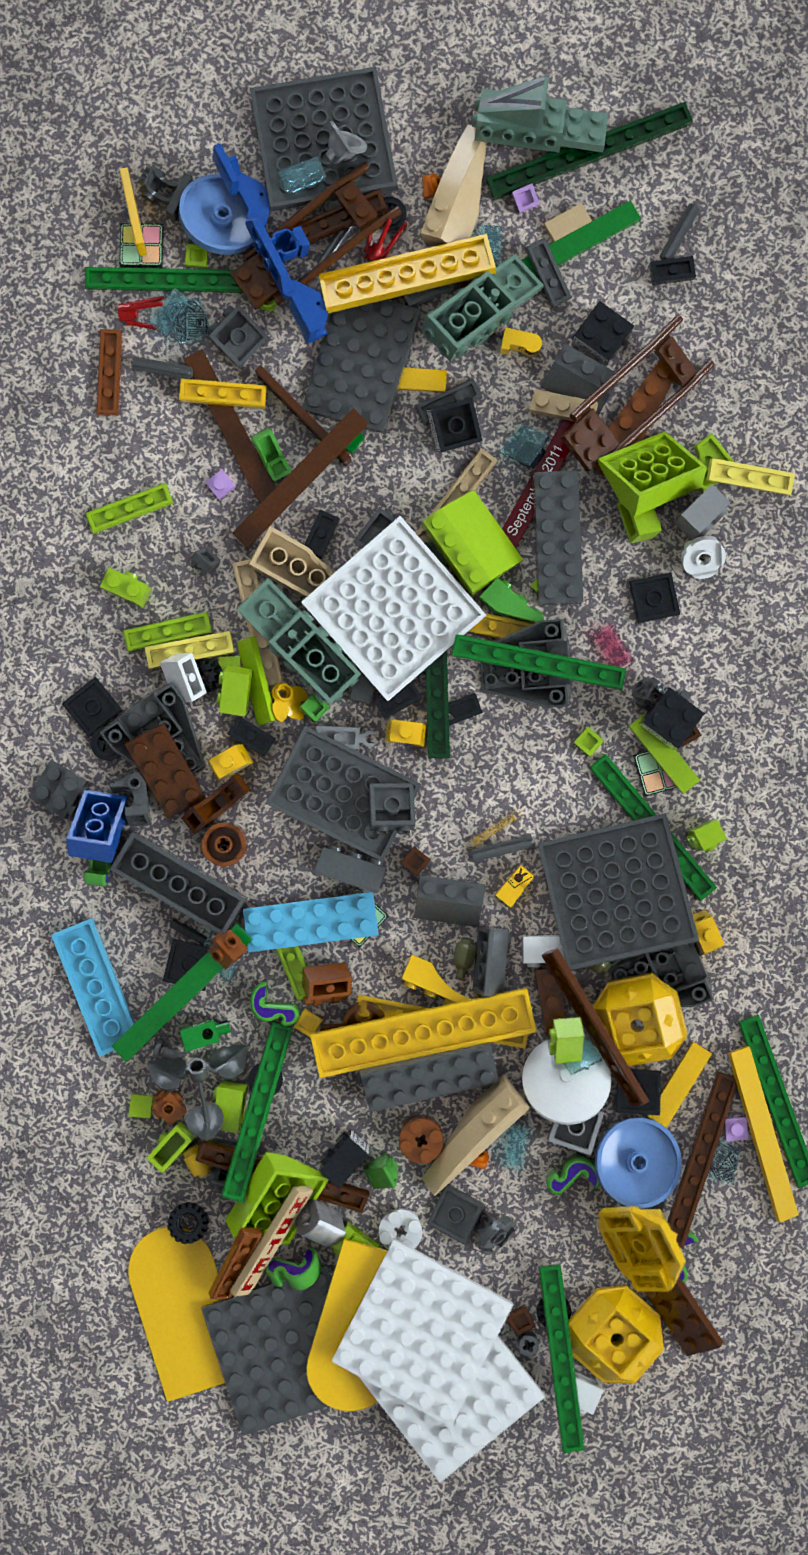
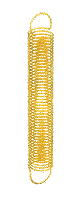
[466,810,521,849]

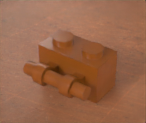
[302,962,352,1006]

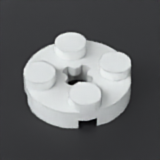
[681,536,726,579]
[379,1208,422,1249]

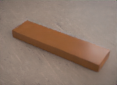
[96,329,123,416]
[208,1228,263,1299]

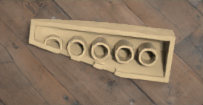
[421,125,487,247]
[247,526,334,598]
[422,1074,530,1196]

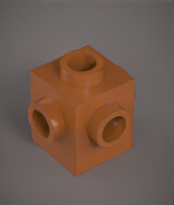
[208,929,248,970]
[152,1089,187,1126]

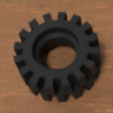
[167,1202,209,1244]

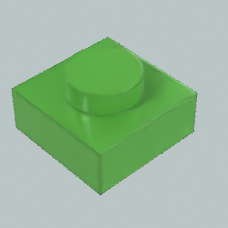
[299,692,330,723]

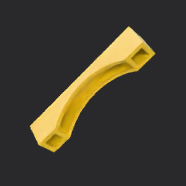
[401,955,533,1008]

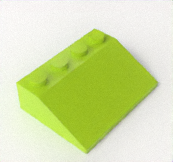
[598,431,707,516]
[421,490,523,597]
[225,1152,329,1245]

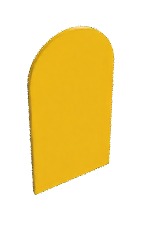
[128,1227,225,1402]
[307,1239,388,1411]

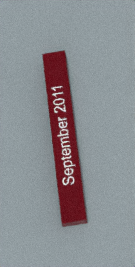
[502,419,576,548]

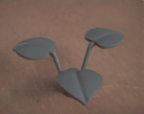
[148,1045,248,1140]

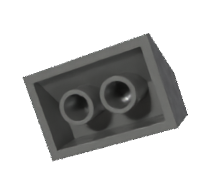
[541,343,619,415]
[314,844,386,893]
[414,875,485,927]
[472,926,511,997]

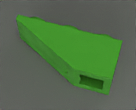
[479,577,544,624]
[363,1153,399,1189]

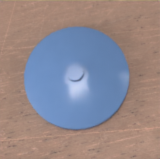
[178,174,254,255]
[595,1117,682,1209]

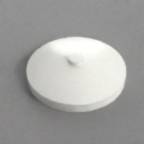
[522,1039,611,1125]

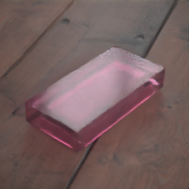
[593,623,634,668]

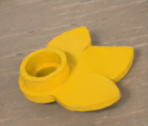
[272,683,308,723]

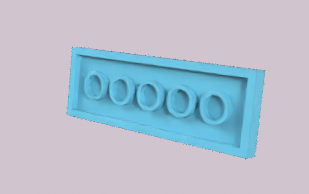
[243,892,379,953]
[51,918,135,1057]

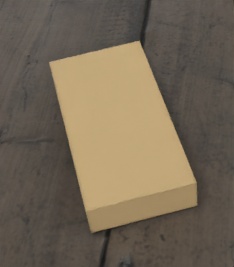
[544,203,592,242]

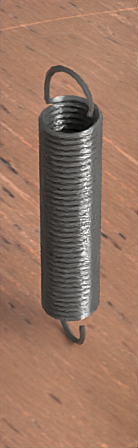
[164,919,212,946]

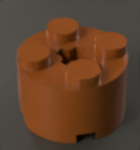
[201,823,248,867]
[399,1114,443,1164]

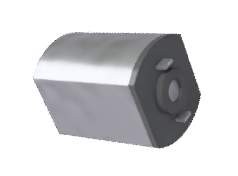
[295,1199,346,1247]

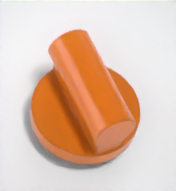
[422,173,441,199]
[469,1150,489,1170]

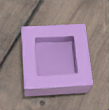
[512,184,540,214]
[205,469,236,500]
[724,1117,748,1141]

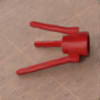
[363,219,408,261]
[118,296,164,330]

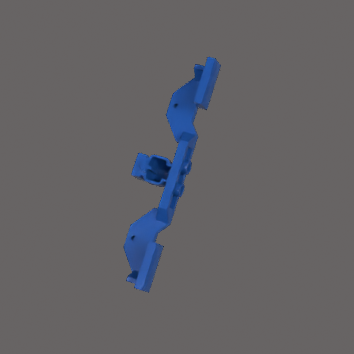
[212,143,328,344]

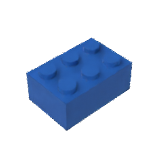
[66,790,128,863]

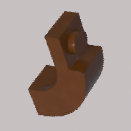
[181,773,251,835]

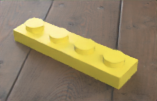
[706,458,795,495]
[145,631,235,669]

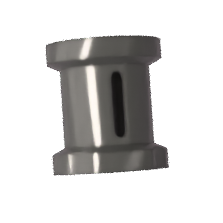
[517,1330,539,1356]

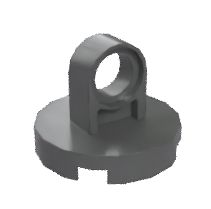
[475,1211,516,1255]

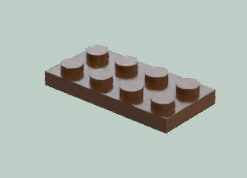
[125,723,206,819]
[645,1276,724,1356]

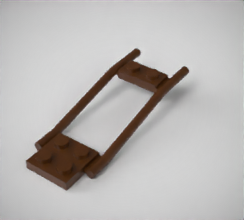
[230,162,402,310]
[561,315,715,472]

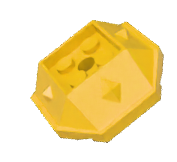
[593,972,688,1066]
[598,1206,686,1292]
[568,1284,664,1384]

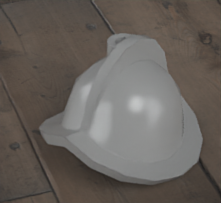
[326,121,367,165]

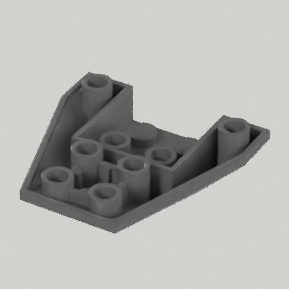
[480,619,572,708]
[100,682,205,773]
[608,943,714,1007]

